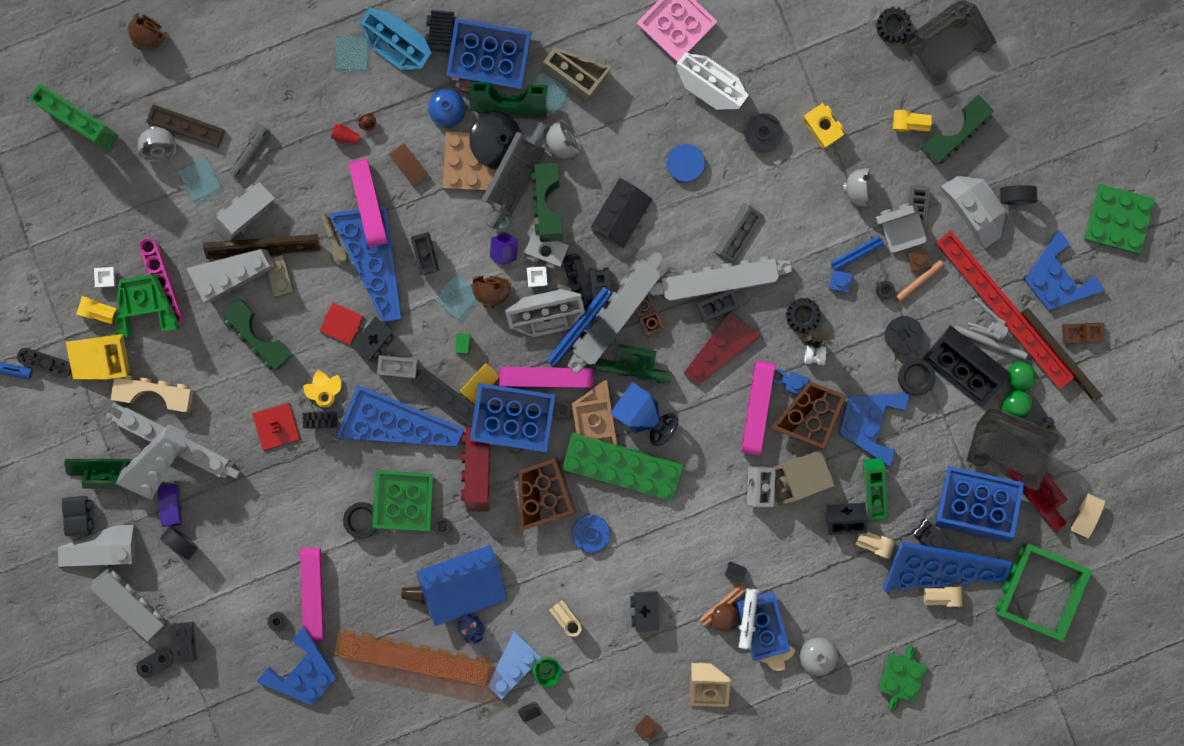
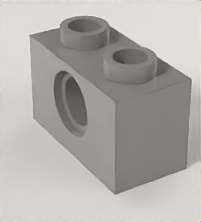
[525,232,569,270]
[747,466,775,507]

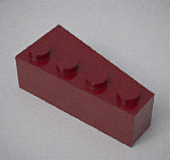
[461,427,490,512]

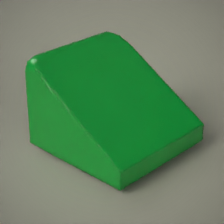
[455,334,471,354]

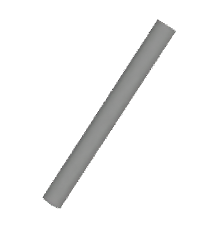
[955,326,1028,360]

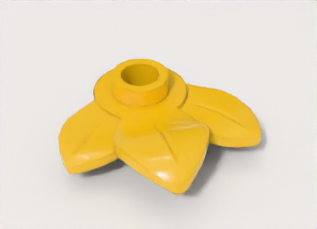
[303,370,341,408]

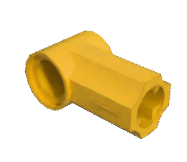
[892,110,932,132]
[76,296,118,324]

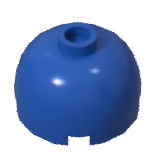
[428,89,466,128]

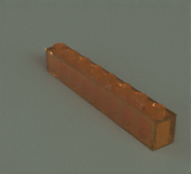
[334,629,491,687]

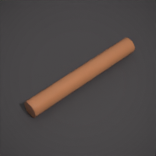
[896,260,944,302]

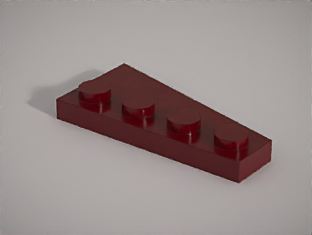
[684,313,760,385]

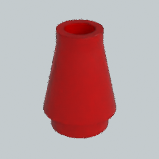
[331,124,360,145]

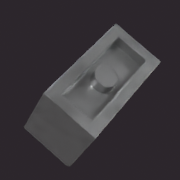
[377,355,419,379]

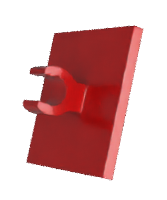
[252,403,300,450]

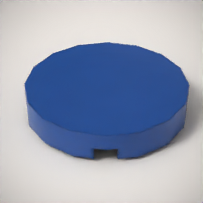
[667,144,705,183]
[572,515,610,553]

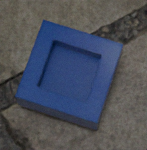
[829,270,852,293]

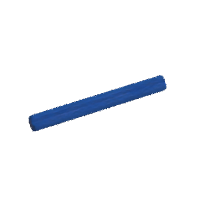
[547,287,612,367]

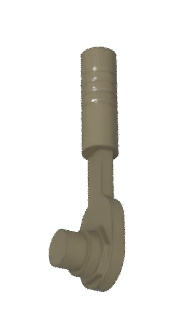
[319,214,347,266]

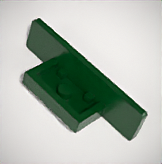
[595,344,672,384]
[64,459,133,489]

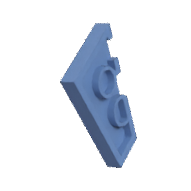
[488,631,542,700]

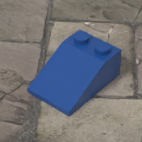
[736,591,790,661]

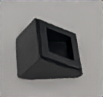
[724,562,747,582]
[518,702,541,722]

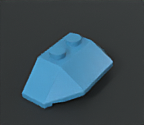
[360,8,431,70]

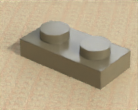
[268,255,294,297]

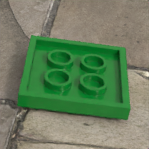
[1084,184,1155,254]
[372,470,433,532]

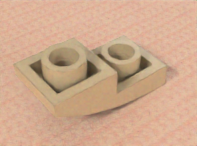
[1071,493,1105,539]

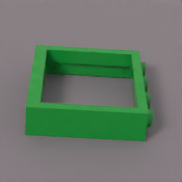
[28,83,119,151]
[995,543,1092,642]

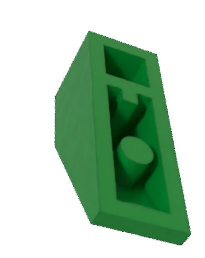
[863,458,888,521]

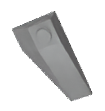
[58,525,136,567]

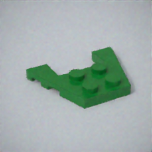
[113,274,180,338]

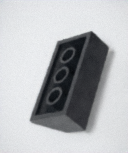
[922,325,1010,407]

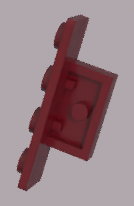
[1008,463,1068,532]

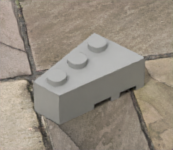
[213,182,275,241]

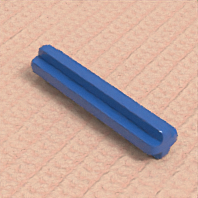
[830,236,883,270]

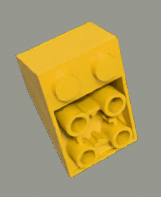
[66,334,130,379]

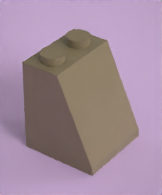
[771,450,834,506]

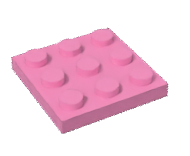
[637,0,718,63]

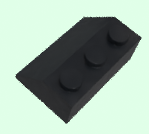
[591,177,652,248]

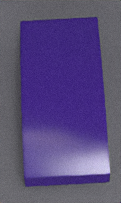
[158,484,181,527]

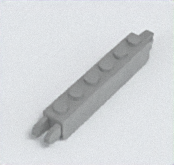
[567,252,663,373]
[649,256,792,302]
[106,402,241,479]

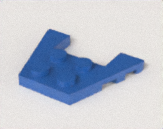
[1024,231,1105,310]
[839,393,910,466]
[257,626,337,705]

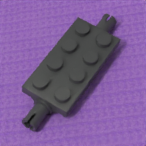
[482,122,549,229]

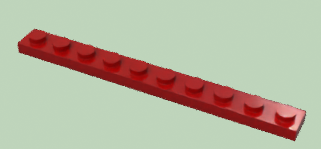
[935,230,1074,390]

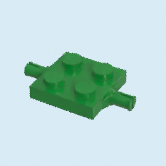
[877,645,927,710]

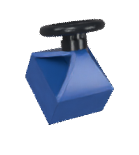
[610,382,679,446]

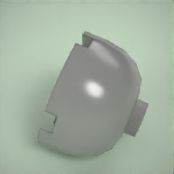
[545,120,581,159]
[137,126,177,162]
[843,168,875,206]
[799,637,838,676]

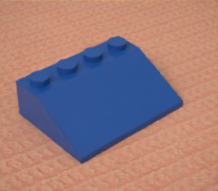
[446,18,533,89]
[470,383,555,452]
[934,466,1024,543]
[416,545,507,626]

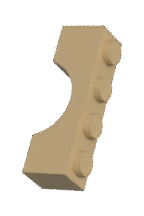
[111,375,194,413]

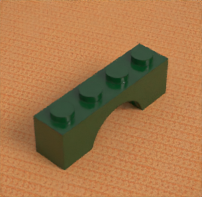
[469,82,548,116]
[920,94,994,165]
[531,163,563,242]
[222,299,294,371]

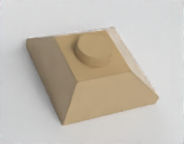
[690,663,731,707]

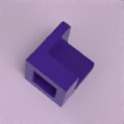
[490,232,518,266]

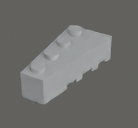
[186,249,276,303]
[116,424,186,500]
[91,565,164,641]

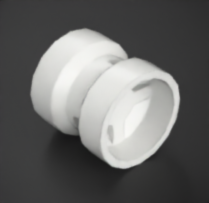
[805,345,826,366]

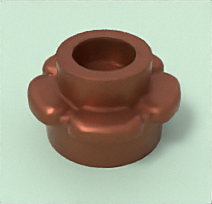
[358,113,376,131]

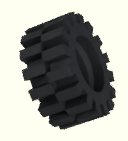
[876,7,912,44]
[786,298,821,333]
[302,411,338,429]

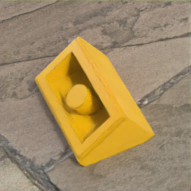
[460,363,500,405]

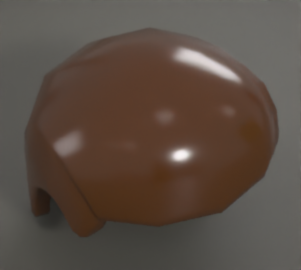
[710,603,740,633]

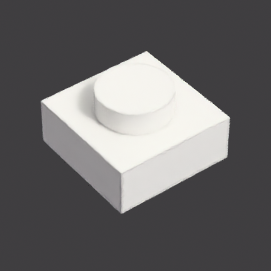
[527,266,547,288]
[94,267,116,288]

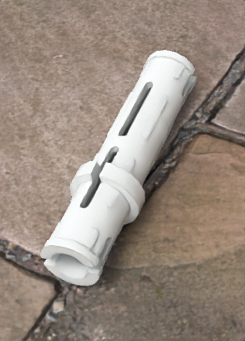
[739,589,758,649]

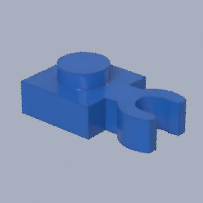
[773,370,809,395]

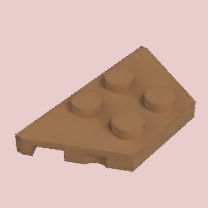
[572,380,617,444]

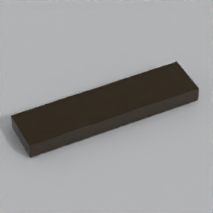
[146,104,225,148]
[802,329,830,346]

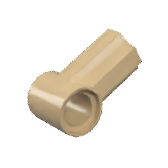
[855,532,896,560]
[924,586,962,607]
[549,600,582,637]

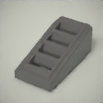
[908,185,930,226]

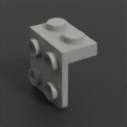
[876,203,927,253]

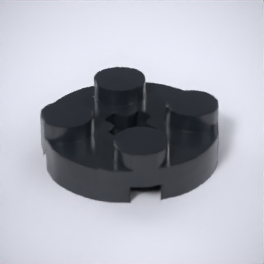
[744,113,783,152]
[884,316,924,355]

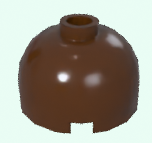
[128,13,167,50]
[472,275,511,308]

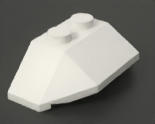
[676,52,749,109]

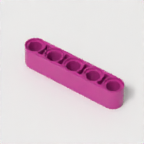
[349,158,388,248]
[139,238,185,327]
[741,360,775,456]
[499,367,594,388]
[300,547,324,642]

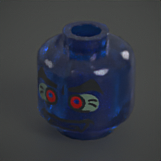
[457,614,486,644]

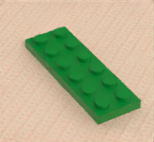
[562,432,683,501]

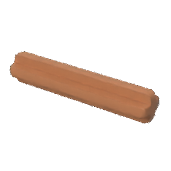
[700,584,747,627]

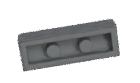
[714,204,764,264]

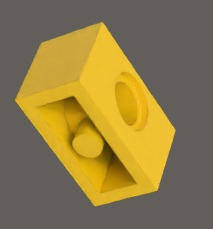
[802,103,844,150]

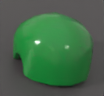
[1007,361,1037,392]
[1001,390,1033,421]
[532,656,562,688]

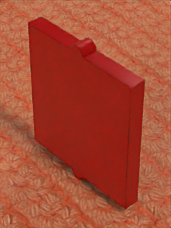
[320,302,363,345]

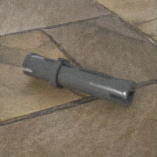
[229,125,271,178]

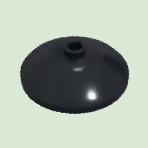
[469,112,522,170]

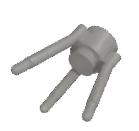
[968,298,1008,341]

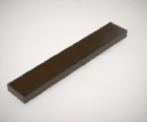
[203,234,321,259]
[1020,308,1103,401]

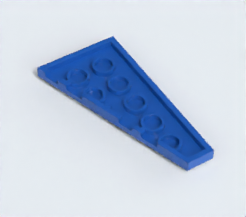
[329,206,402,322]
[336,385,464,447]
[883,541,1012,592]

